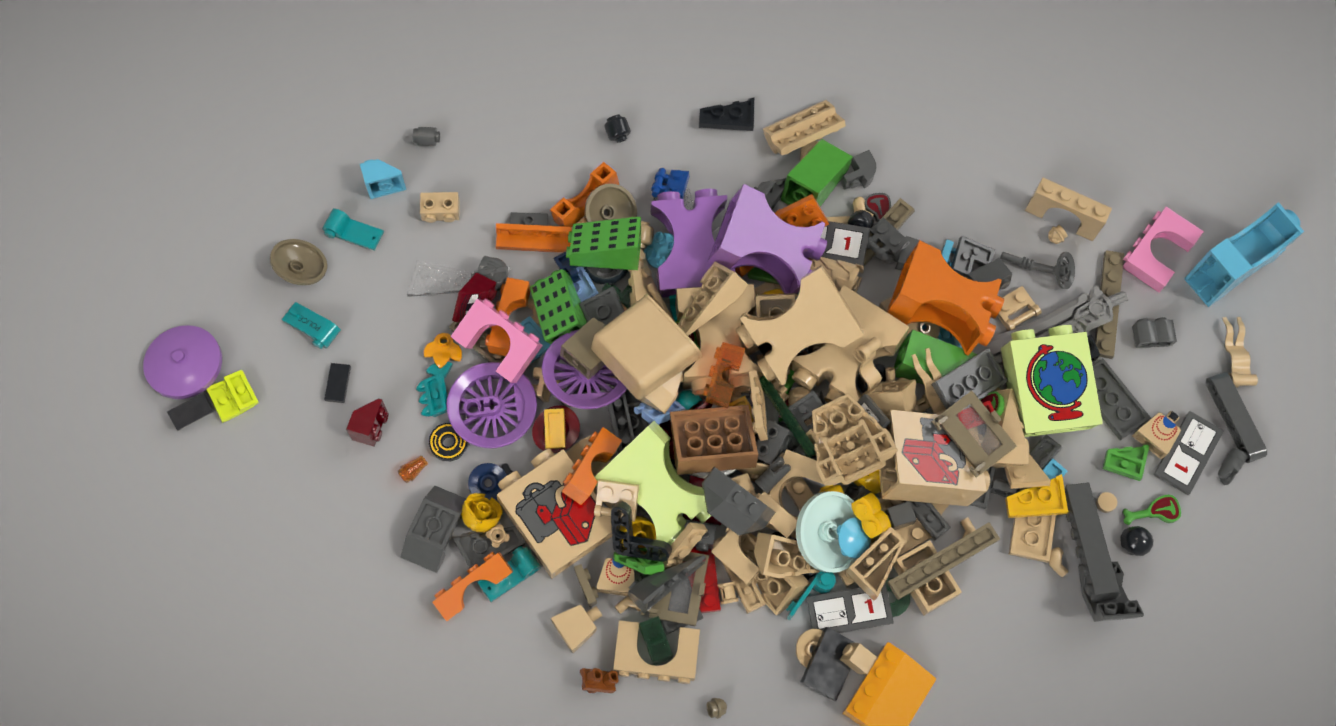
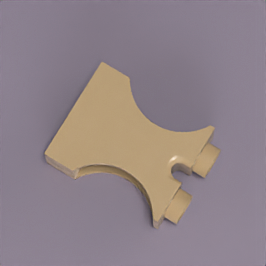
[736,265,864,385]
[675,284,762,396]
[791,285,909,403]

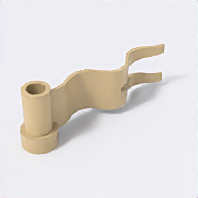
[1222,317,1258,388]
[853,337,882,396]
[911,348,946,415]

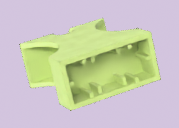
[595,421,711,546]

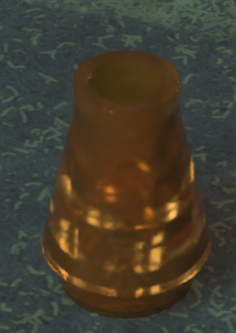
[398,455,428,483]

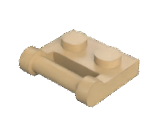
[997,286,1042,331]
[594,479,639,522]

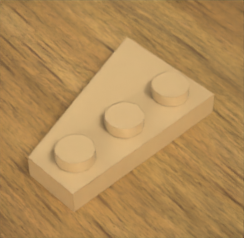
[1004,454,1051,489]

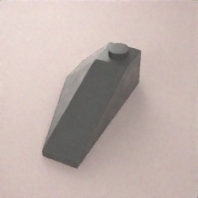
[628,555,706,614]

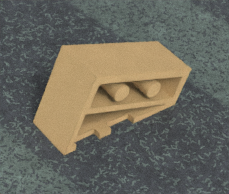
[846,527,905,601]

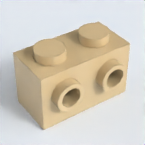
[420,192,460,223]

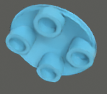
[644,232,674,268]
[837,518,871,558]

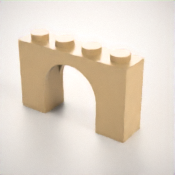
[1025,177,1112,241]
[765,449,823,538]
[711,492,797,585]
[613,620,700,684]

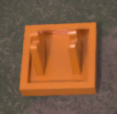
[778,194,829,227]

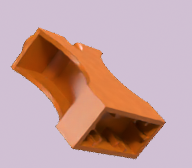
[887,240,1004,356]

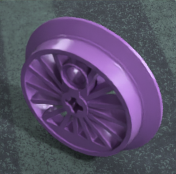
[542,330,627,409]
[447,362,537,448]

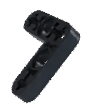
[611,501,672,562]

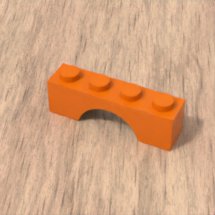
[550,162,619,227]
[485,277,531,356]
[561,427,622,505]
[432,552,513,622]

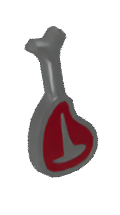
[864,193,891,222]

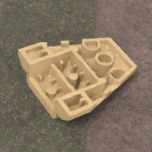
[812,394,898,486]

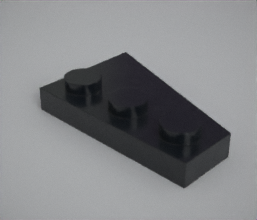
[699,97,755,131]

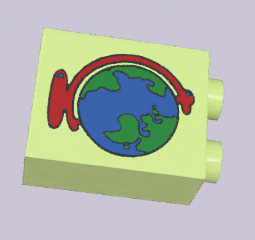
[1001,325,1103,437]

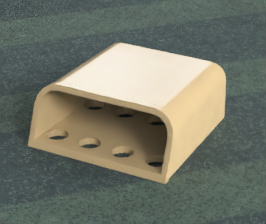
[591,294,702,399]

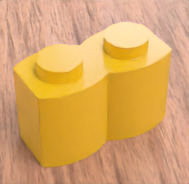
[851,493,891,539]

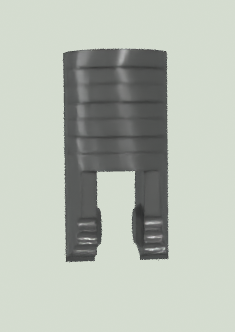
[1218,448,1247,486]
[755,457,791,494]

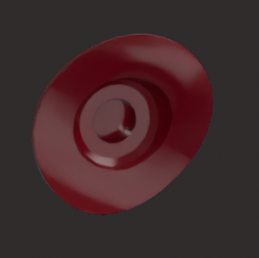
[532,405,580,454]

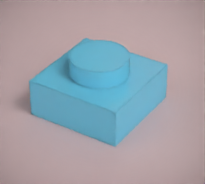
[1043,459,1068,480]

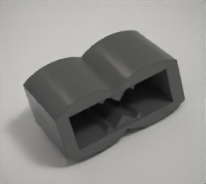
[1132,317,1177,348]

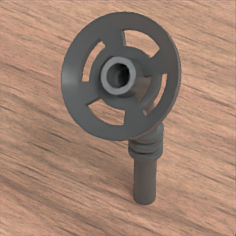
[1000,252,1075,289]

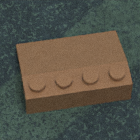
[670,405,758,475]

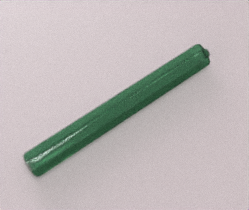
[759,376,816,457]

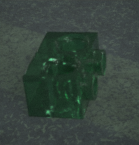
[639,616,673,665]

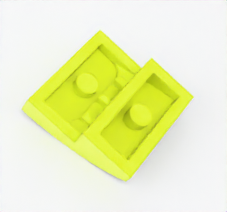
[206,370,259,423]

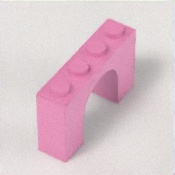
[1123,207,1204,293]
[451,299,543,383]

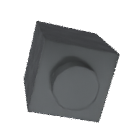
[885,501,917,530]

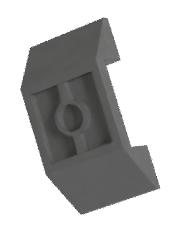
[400,486,466,573]
[1078,561,1144,622]

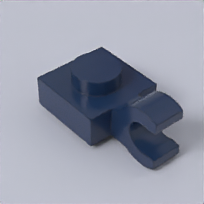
[554,252,581,283]

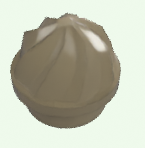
[706,698,727,719]

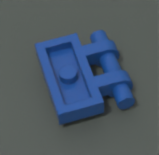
[651,168,690,199]

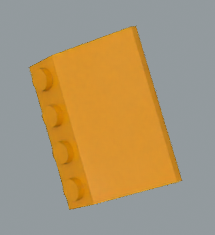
[842,642,936,726]

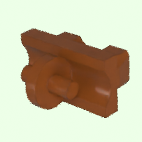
[580,668,619,694]

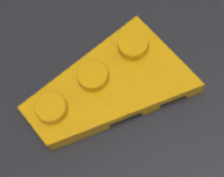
[1005,474,1068,518]

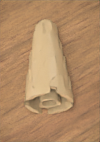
[807,257,864,292]

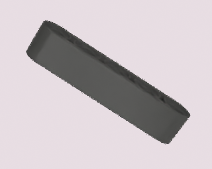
[1206,372,1267,463]

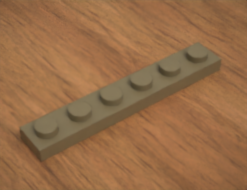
[1095,250,1124,359]
[887,522,1000,600]

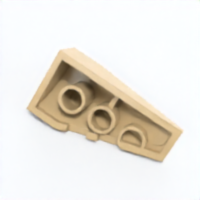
[678,262,748,336]
[754,532,820,579]

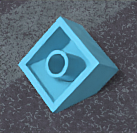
[360,159,406,199]

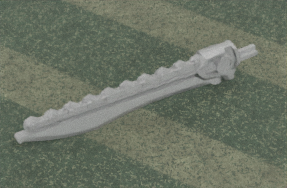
[972,286,1128,365]

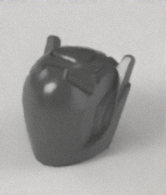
[471,256,511,291]

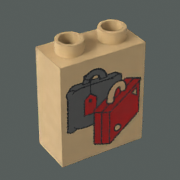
[879,410,990,506]
[497,448,619,579]

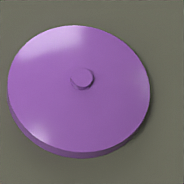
[143,325,222,399]

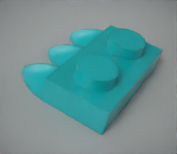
[416,374,448,417]

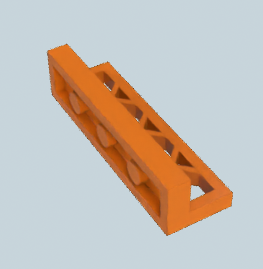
[496,223,572,253]

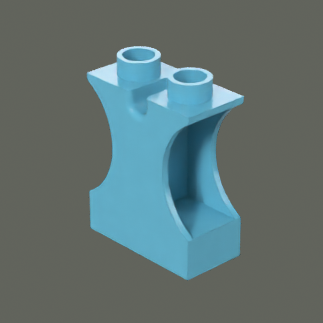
[1184,202,1304,307]

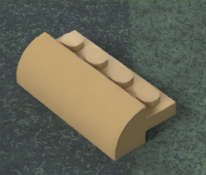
[763,100,846,156]

